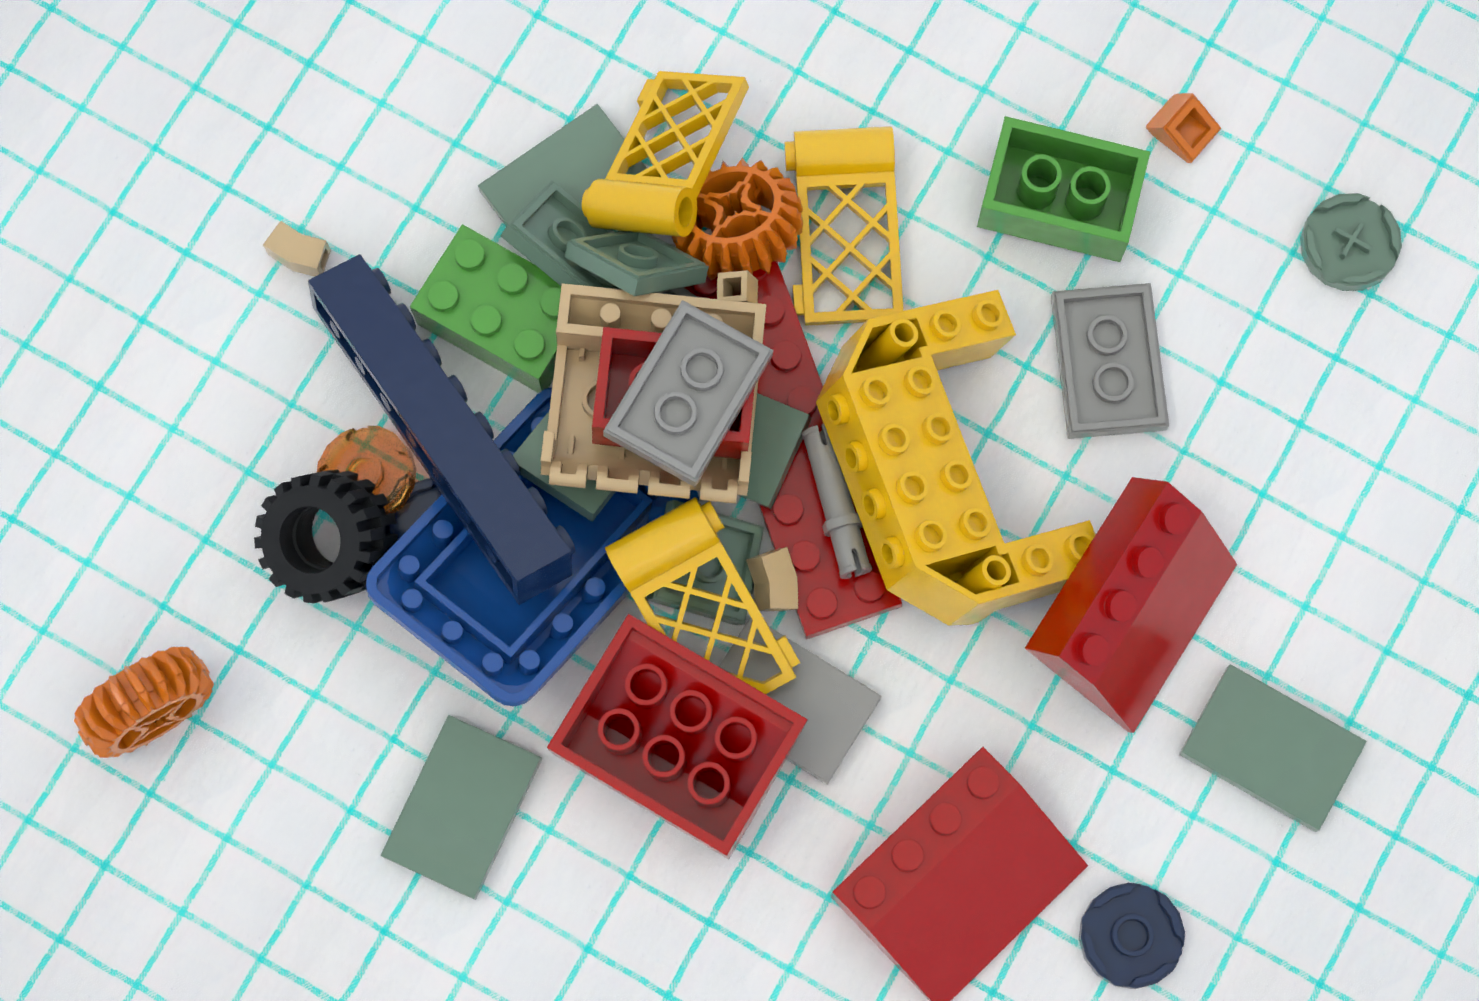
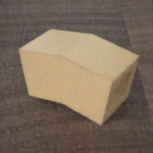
[263,221,331,277]
[717,270,758,303]
[746,547,798,611]

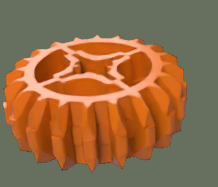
[671,157,803,281]
[74,647,214,758]

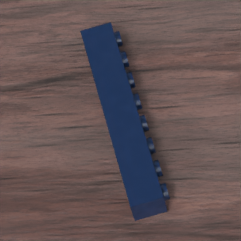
[308,254,575,605]

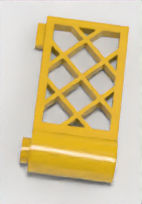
[582,71,749,237]
[784,126,904,326]
[605,497,800,694]

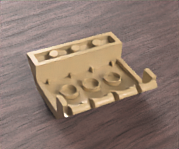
[541,283,766,504]

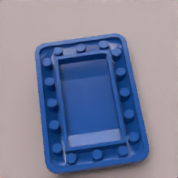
[366,387,699,706]

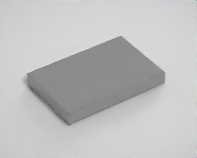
[1051,283,1169,439]
[603,300,774,487]
[719,617,882,785]

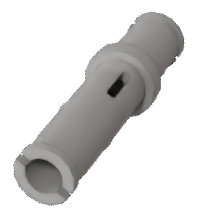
[801,424,872,579]

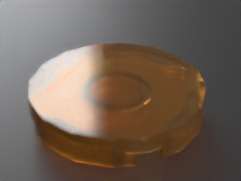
[317,426,417,514]

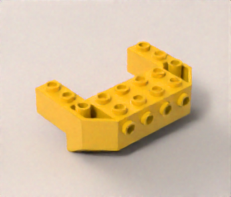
[816,290,1096,626]

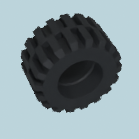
[254,470,398,604]

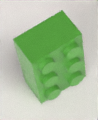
[977,116,1151,262]
[410,224,561,393]

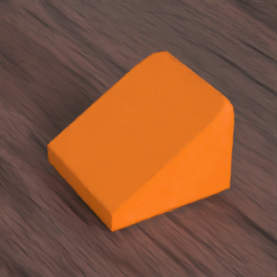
[1146,93,1221,163]

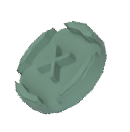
[1300,193,1402,291]

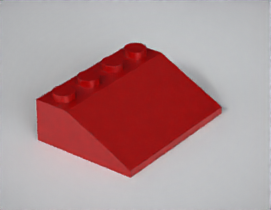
[1025,477,1237,733]
[547,613,808,860]
[831,747,1088,1001]

